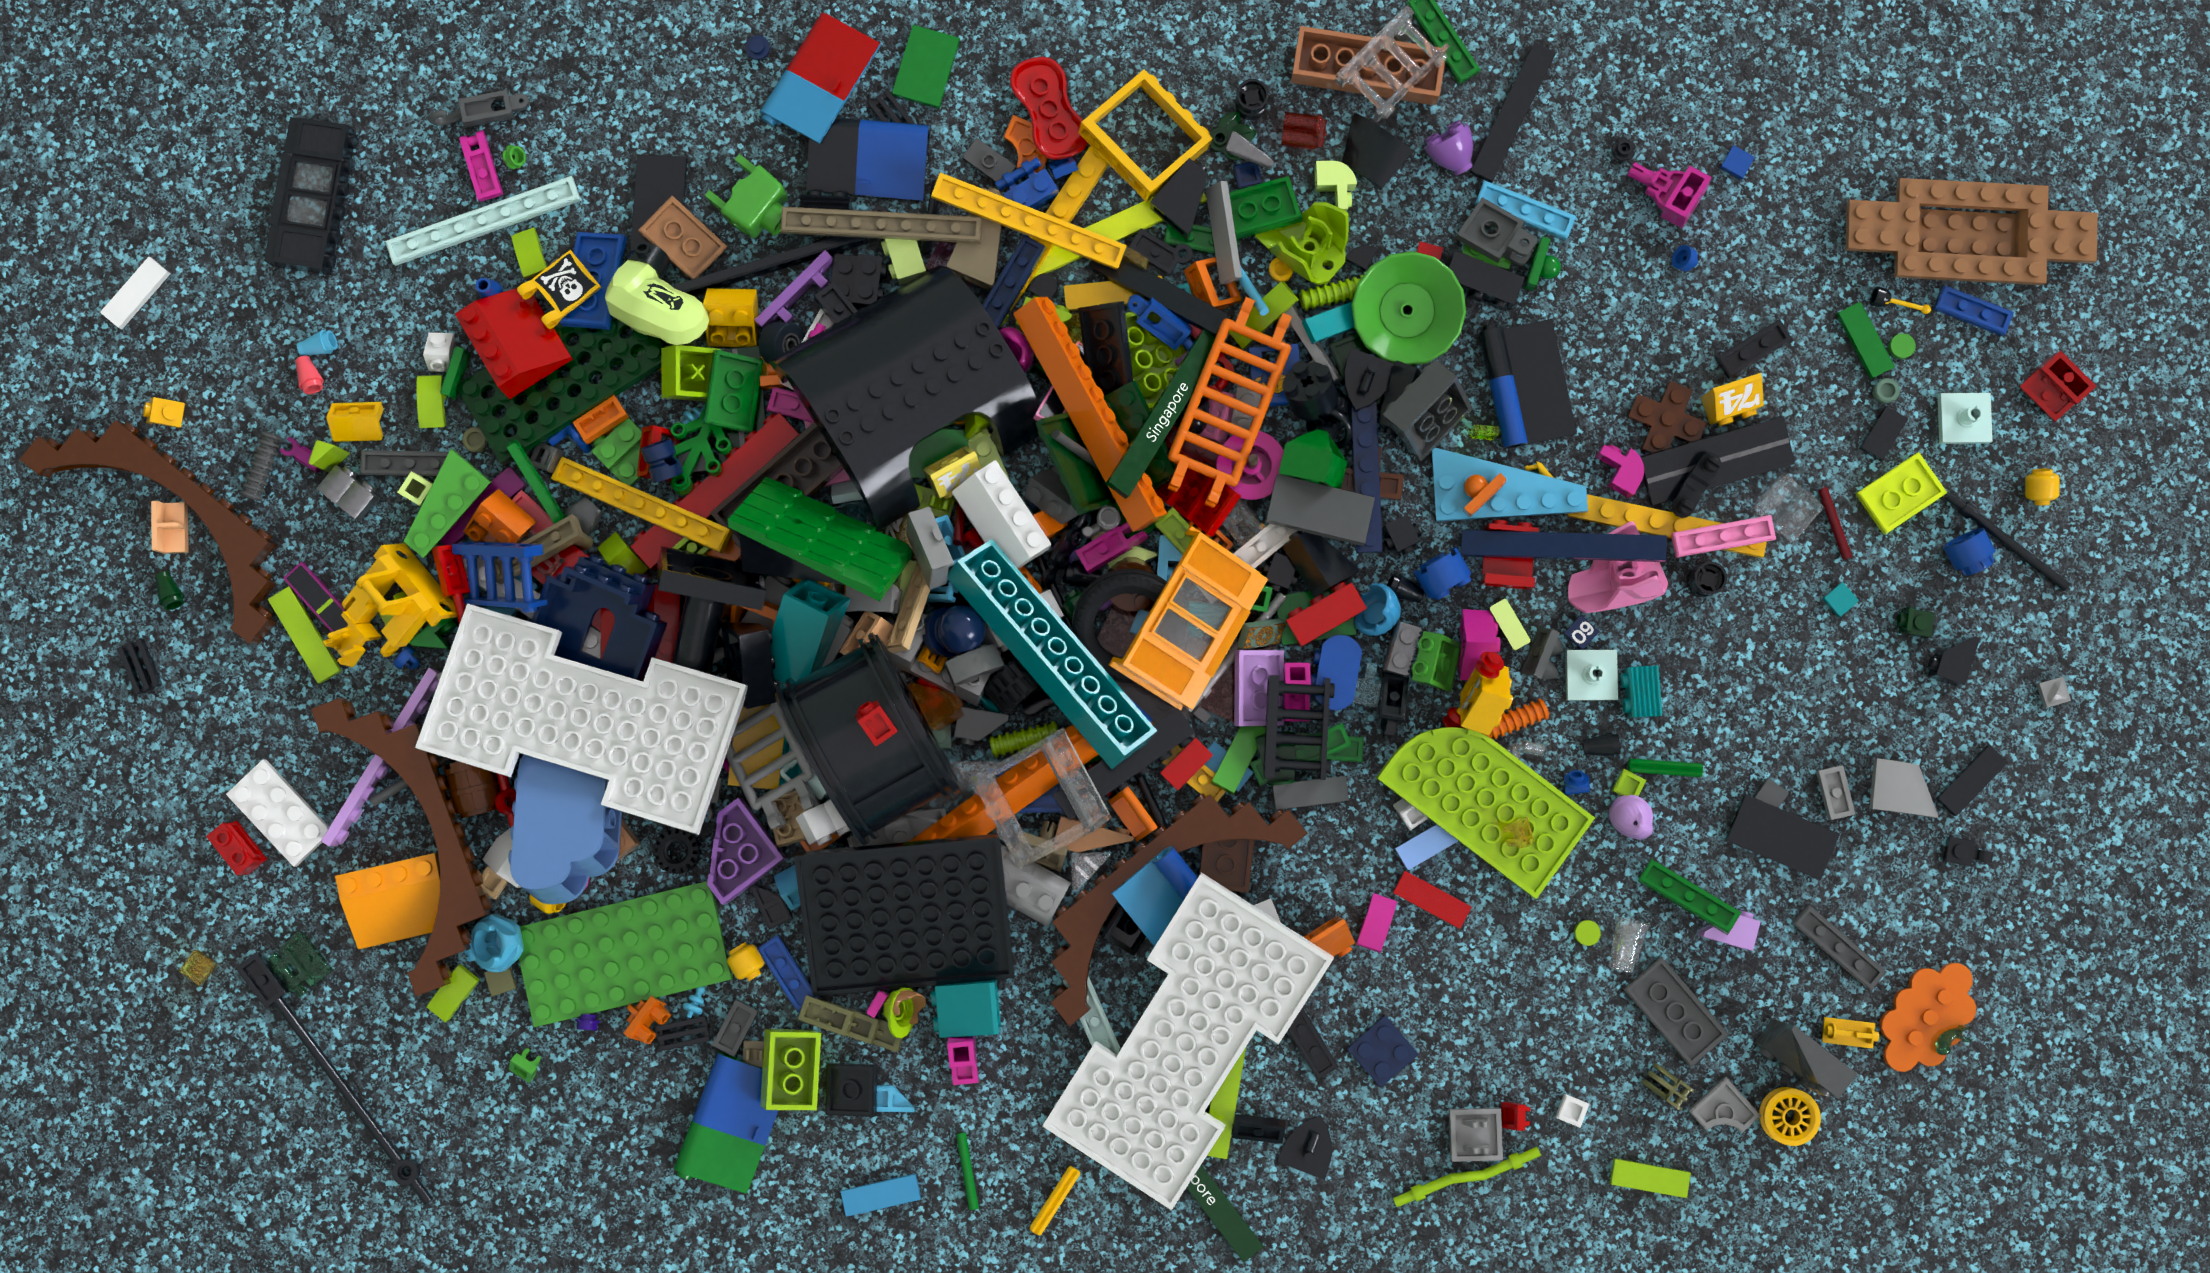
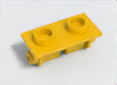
[1822,1017,1879,1049]

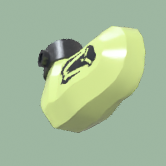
[605,242,709,345]

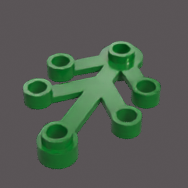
[671,410,732,495]

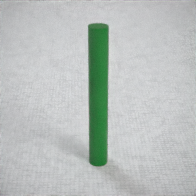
[956,1132,979,1210]

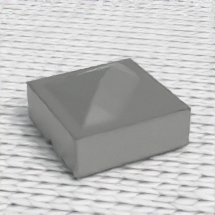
[2036,677,2071,708]

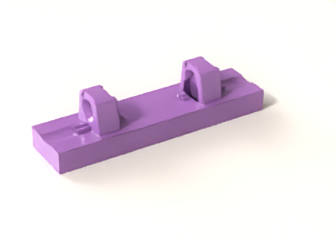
[755,250,834,329]

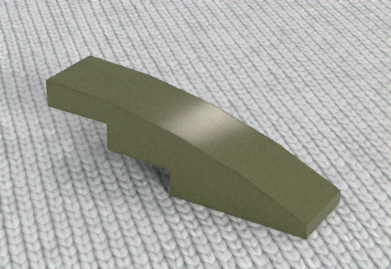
[798,995,903,1052]

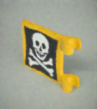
[517,250,601,329]

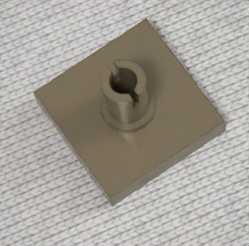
[1014,821,1068,872]

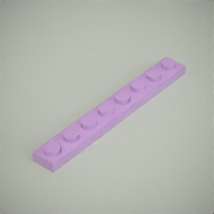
[321,668,441,847]

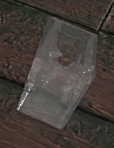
[1071,852,1111,892]

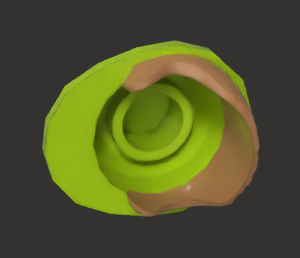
[883,988,926,1038]

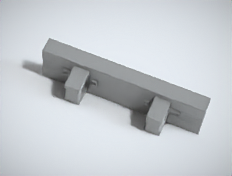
[1285,304,1342,383]

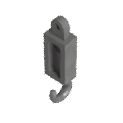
[428,90,530,127]

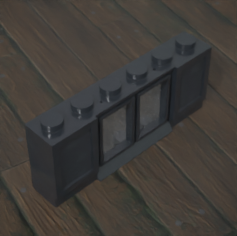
[264,117,358,275]

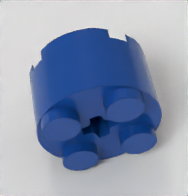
[1413,547,1471,600]

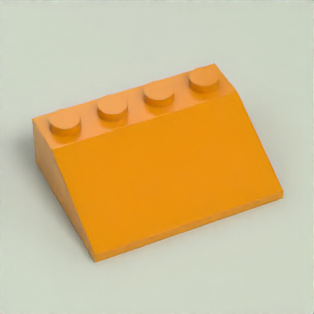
[335,853,440,949]

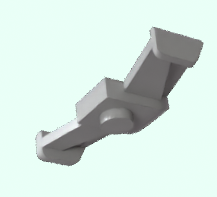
[847,808,946,847]

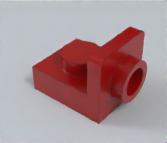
[854,700,898,747]

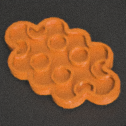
[1879,963,1976,1072]

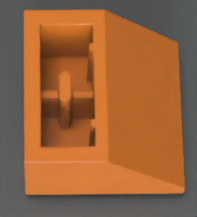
[463,489,537,543]

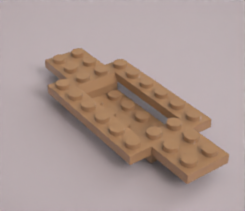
[1845,178,2098,285]

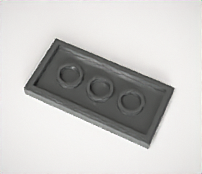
[1265,474,1375,546]
[1622,956,1729,1067]

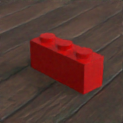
[1285,582,1367,648]

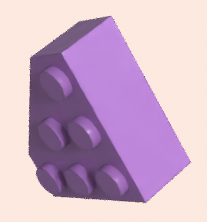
[707,798,787,905]

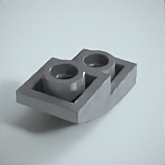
[944,643,1004,686]

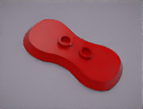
[1010,57,1088,160]

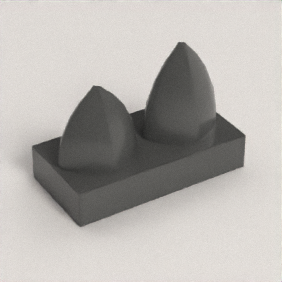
[1521,627,1565,680]

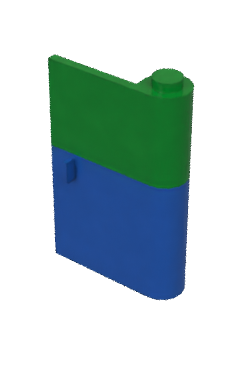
[673,1052,779,1194]

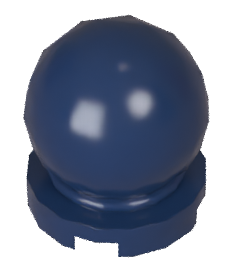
[923,605,986,657]

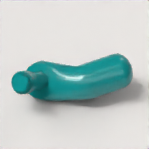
[967,695,1000,713]

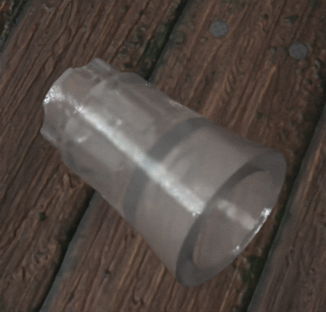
[1609,916,1650,973]

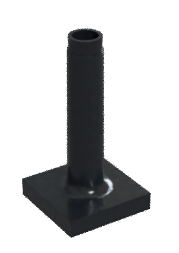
[657,546,766,674]

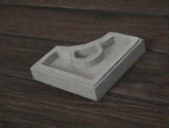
[1687,1076,1761,1133]

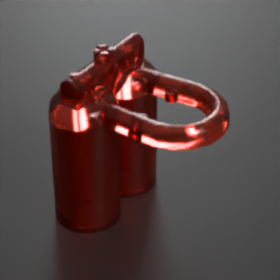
[1281,112,1327,150]

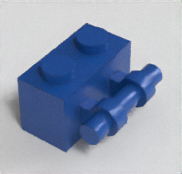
[995,157,1059,210]

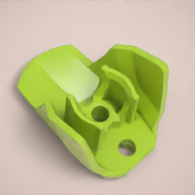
[1255,202,1349,285]

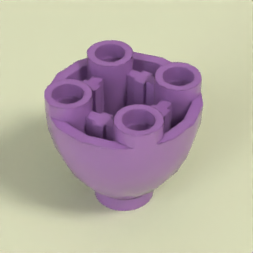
[1424,120,1473,176]

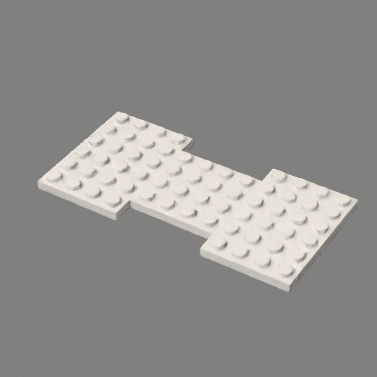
[415,604,748,835]
[1043,873,1334,1210]

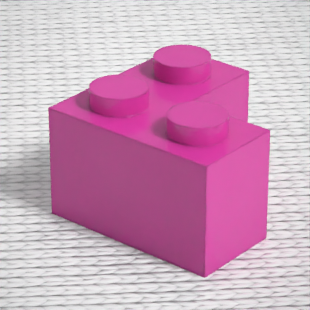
[1458,609,1501,680]

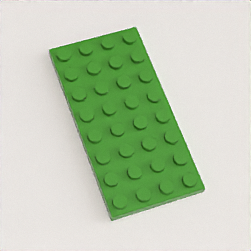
[519,881,733,1027]

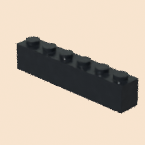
[1052,708,1195,821]

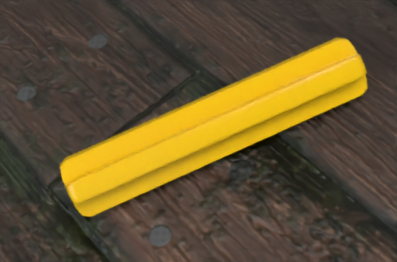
[1030,1166,1080,1236]

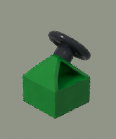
[1279,409,1353,489]

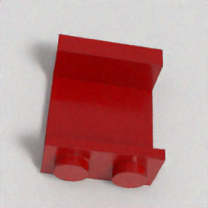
[1481,520,1539,590]

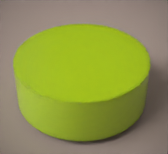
[1574,920,1601,946]

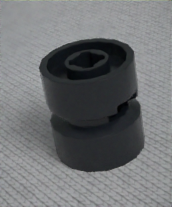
[1235,79,1269,120]
[1686,562,1727,598]

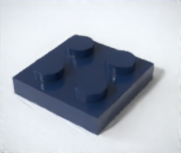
[1347,1015,1419,1088]

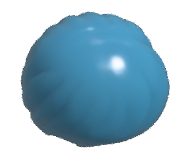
[1354,583,1401,636]

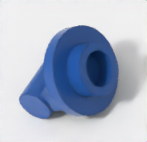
[1563,770,1590,795]

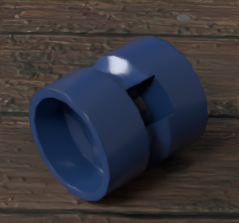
[640,438,684,483]

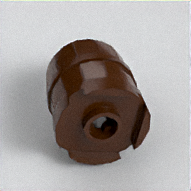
[442,761,500,818]

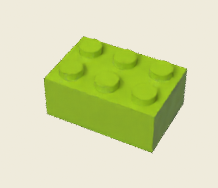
[760,1029,821,1110]

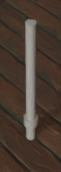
[1184,592,1287,713]

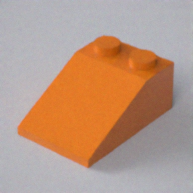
[1304,916,1355,957]

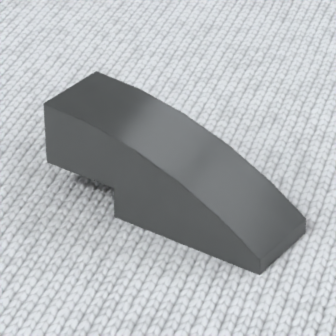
[1272,776,1349,810]

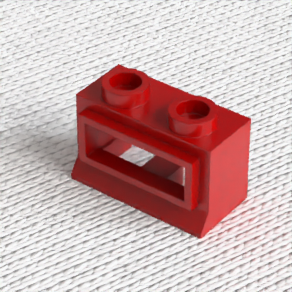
[206,820,267,876]

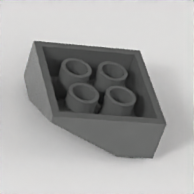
[1383,359,1472,461]
[1755,1019,1857,1099]

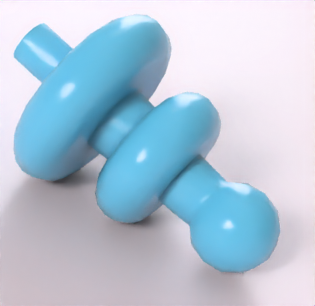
[682,404,705,424]
[682,986,705,1018]

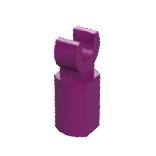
[280,437,321,473]

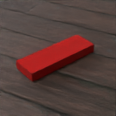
[1392,871,1472,929]

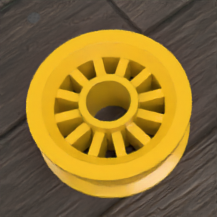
[1759,1087,1821,1146]

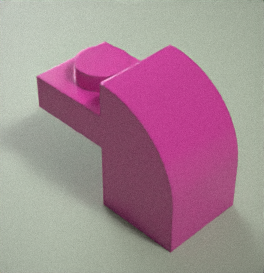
[1595,445,1644,498]
[1284,663,1311,722]
[947,1036,979,1085]

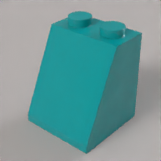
[931,980,1001,1038]

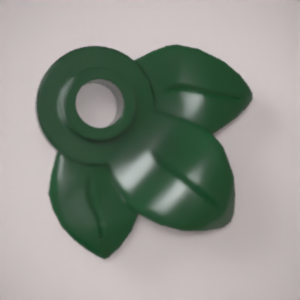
[1209,112,1256,161]

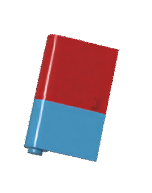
[760,12,881,144]

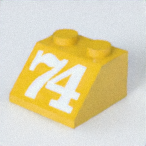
[1701,373,1764,427]

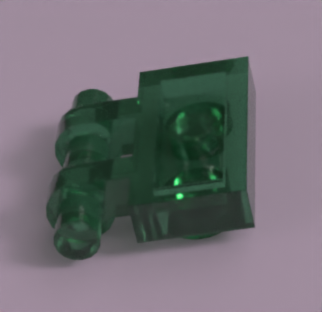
[268,931,334,998]

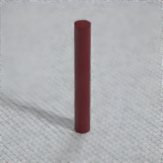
[1818,487,1853,560]
[953,502,965,546]

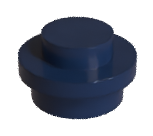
[745,35,770,60]

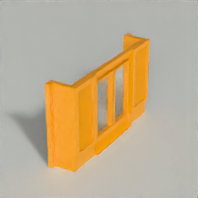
[1109,526,1268,711]

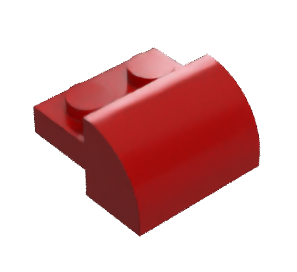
[2018,351,2096,422]

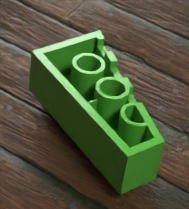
[403,449,492,558]

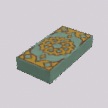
[1237,618,1286,650]

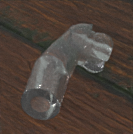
[1507,741,1545,760]

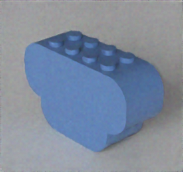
[508,755,622,904]

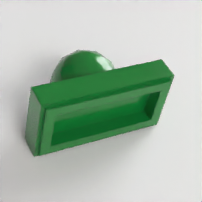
[1524,236,1561,291]

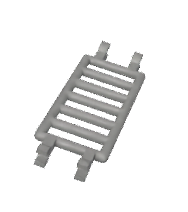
[713,618,820,829]

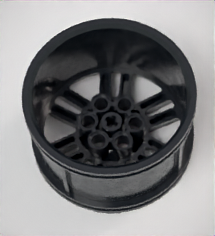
[775,632,961,845]

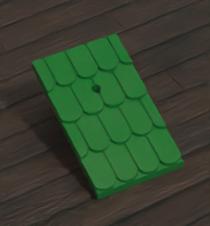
[728,477,913,602]

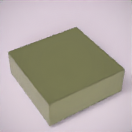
[484,966,518,997]

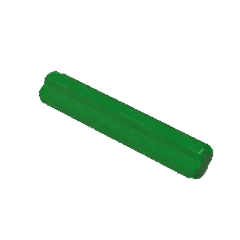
[1627,758,1703,777]

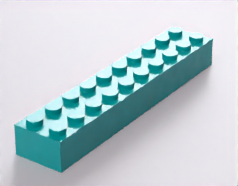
[947,539,1157,769]

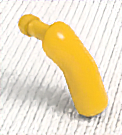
[1525,461,1554,478]

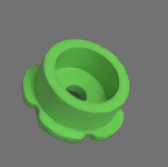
[502,145,526,169]

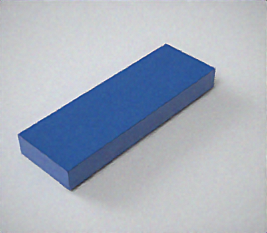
[1933,285,2014,336]
[757,934,819,1013]

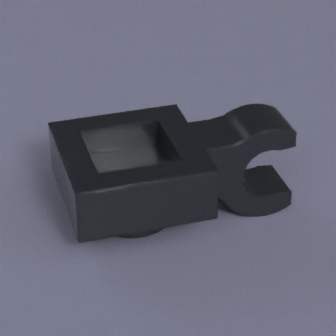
[1943,837,1994,866]

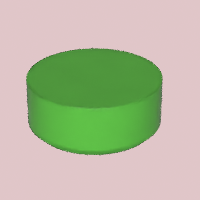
[1888,333,1916,360]

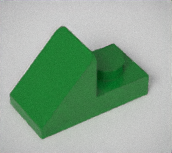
[409,609,458,650]

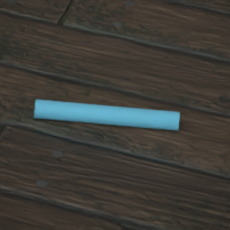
[1238,265,1269,315]

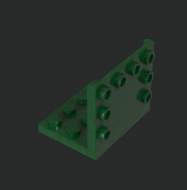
[1035,380,1176,515]

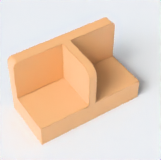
[151,501,189,554]

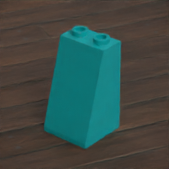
[770,580,851,684]

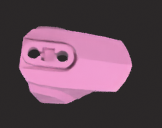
[1568,521,1668,613]

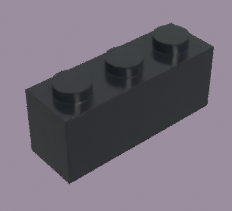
[1448,250,1525,311]

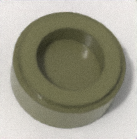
[462,427,489,453]

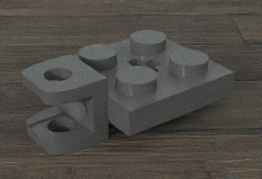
[1456,197,1537,266]

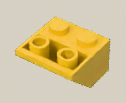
[703,288,759,347]

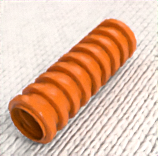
[1481,698,1549,740]

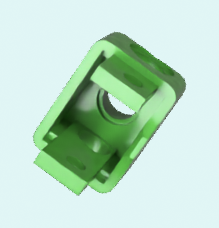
[705,154,788,238]

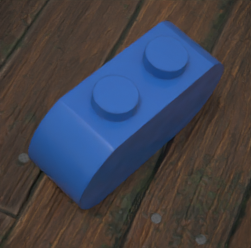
[1311,635,1362,711]

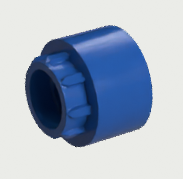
[1943,528,1996,576]

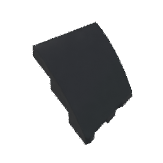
[1342,113,1413,190]

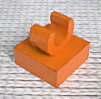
[760,364,788,390]

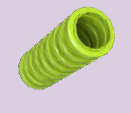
[1299,275,1364,311]
[989,721,1059,758]

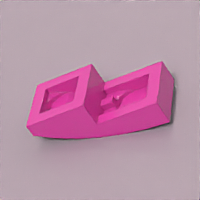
[1356,893,1397,953]

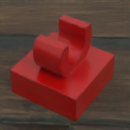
[1501,1102,1530,1131]

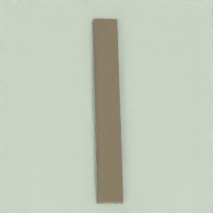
[781,207,982,244]

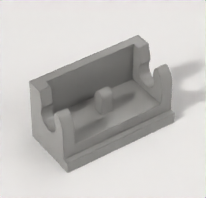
[845,584,903,614]

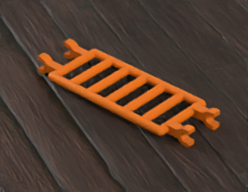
[1167,297,1292,508]

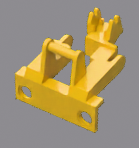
[322,543,457,668]

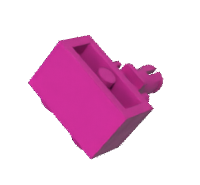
[1627,162,1712,229]

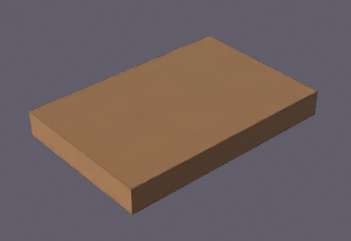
[638,196,728,280]

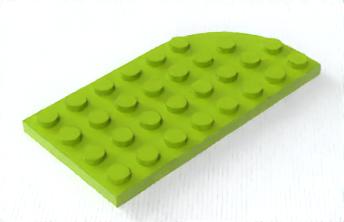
[1376,727,1595,899]

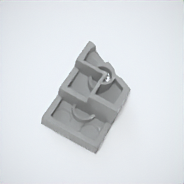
[1869,758,1938,818]

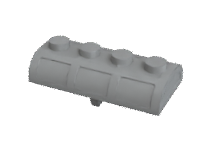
[1001,844,1071,926]

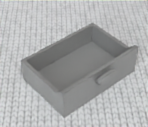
[906,506,954,589]

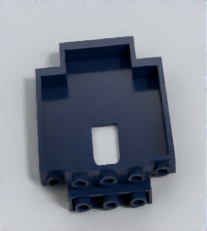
[531,554,667,681]

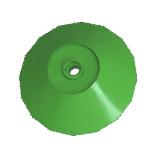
[1352,251,1466,365]

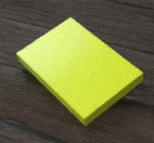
[1855,452,1947,535]

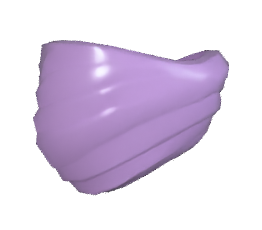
[1609,795,1653,840]

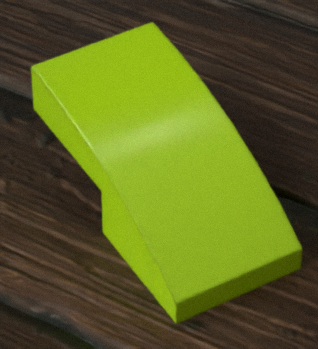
[511,227,547,279]
[417,375,446,428]
[426,964,480,1023]

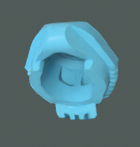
[464,914,524,972]

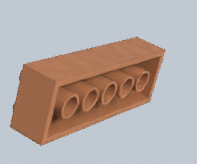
[1290,26,1447,106]

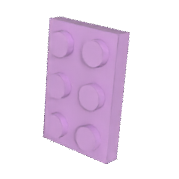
[1234,650,1284,726]

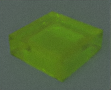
[1470,424,1499,440]

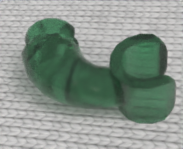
[1935,1025,1972,1055]

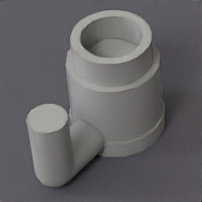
[1083,506,1121,539]

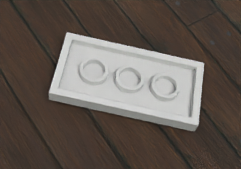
[226,759,329,867]

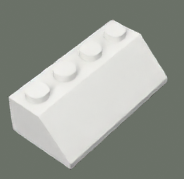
[951,460,1051,569]

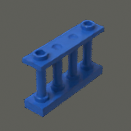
[452,541,548,612]

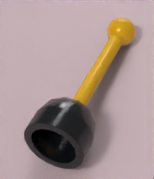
[1870,286,1931,314]

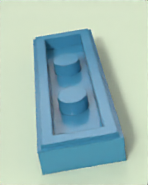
[841,1173,921,1217]

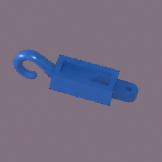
[1127,295,1194,351]

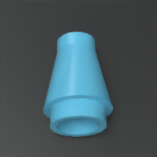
[297,330,338,356]

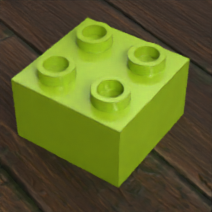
[661,345,720,401]

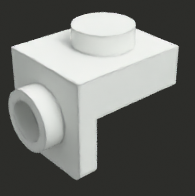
[423,333,455,372]

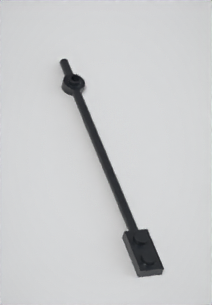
[235,952,433,1205]

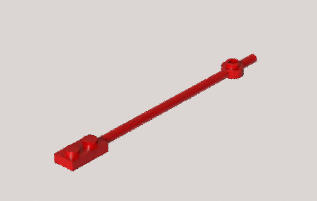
[432,545,516,830]

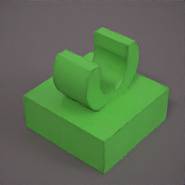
[509,1048,541,1083]

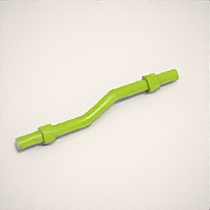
[1393,1146,1541,1207]

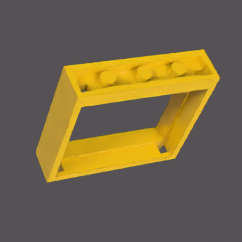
[1078,69,1213,202]

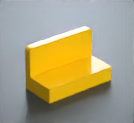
[326,402,384,442]

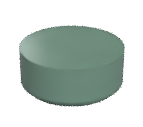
[1872,378,1900,404]

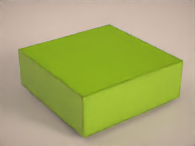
[1611,769,1646,796]

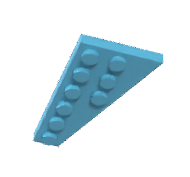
[1432,448,1588,522]

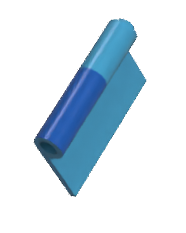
[1111,846,1198,947]

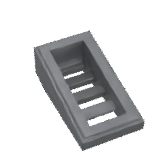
[1226,131,1274,169]
[526,443,566,474]

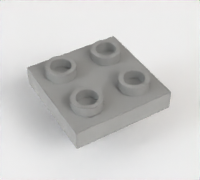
[1449,1108,1503,1162]

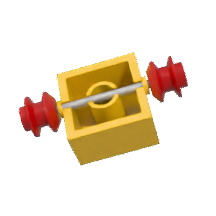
[1443,652,1513,735]

